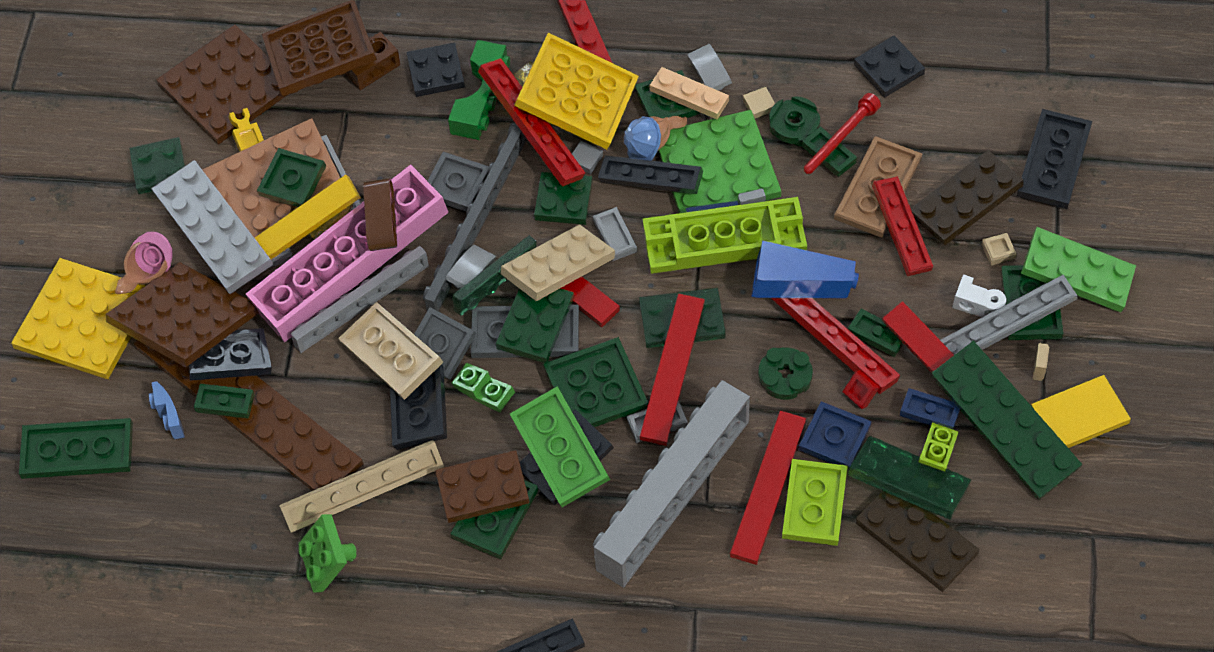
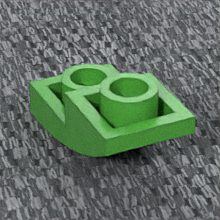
[452,363,515,412]

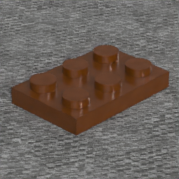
[435,450,530,523]

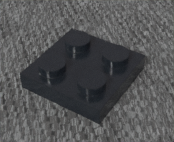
[854,35,925,98]
[406,42,465,97]

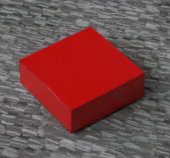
[842,370,880,409]

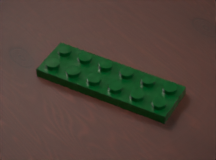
[931,340,1082,501]

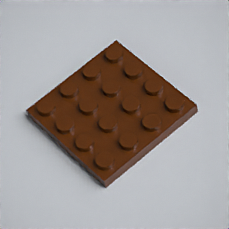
[262,0,377,96]
[156,25,289,145]
[106,262,259,367]

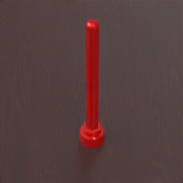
[804,93,881,174]

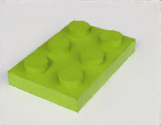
[782,459,847,546]

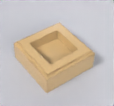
[743,87,775,118]
[981,233,1017,266]
[1033,343,1049,381]

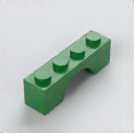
[448,40,510,140]

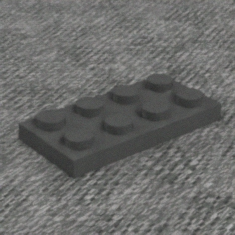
[471,305,579,358]

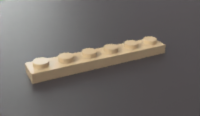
[279,440,444,533]

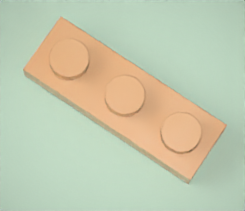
[650,67,729,119]

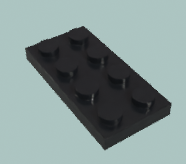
[1017,109,1092,209]

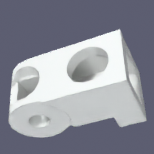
[952,275,1006,317]

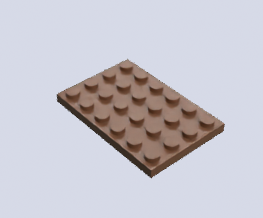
[202,118,340,238]

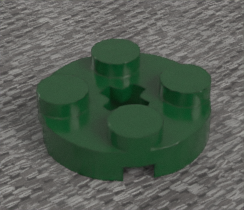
[769,96,820,146]
[758,347,813,400]

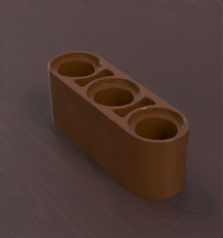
[363,178,397,251]

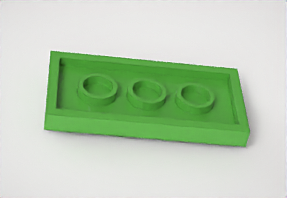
[1021,227,1136,312]
[510,386,610,507]

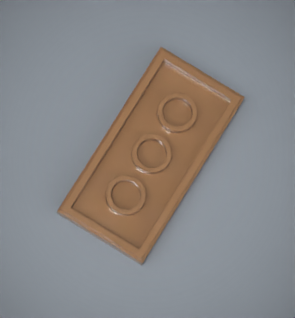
[834,136,922,238]

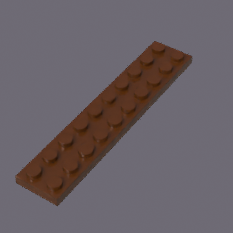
[134,340,363,491]

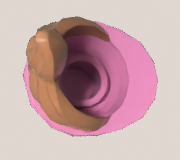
[115,232,172,294]

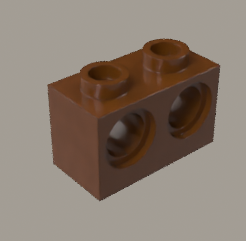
[345,32,401,91]

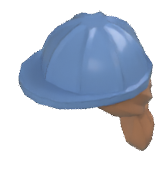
[624,116,687,161]

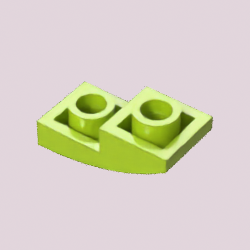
[919,423,958,471]

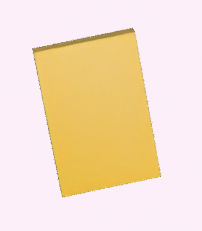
[1031,375,1131,448]

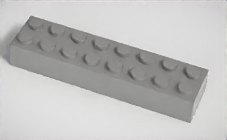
[593,380,750,588]

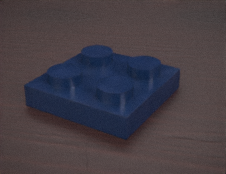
[799,401,872,471]

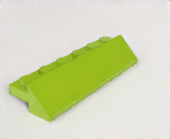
[643,197,807,274]

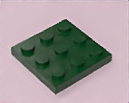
[543,337,648,427]

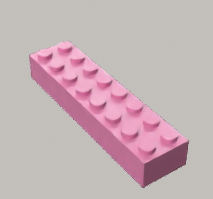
[246,165,449,342]

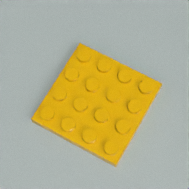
[514,33,639,150]
[11,258,146,379]

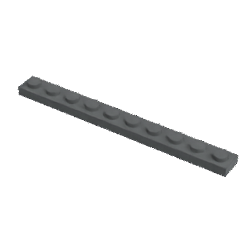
[423,123,527,312]

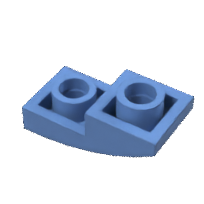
[149,381,185,439]

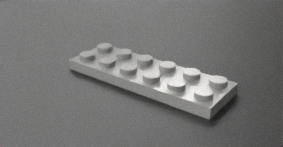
[151,160,274,294]

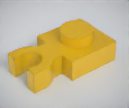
[229,108,264,152]

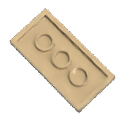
[501,225,615,301]
[338,302,443,400]

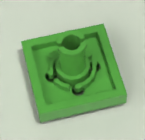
[298,514,356,592]

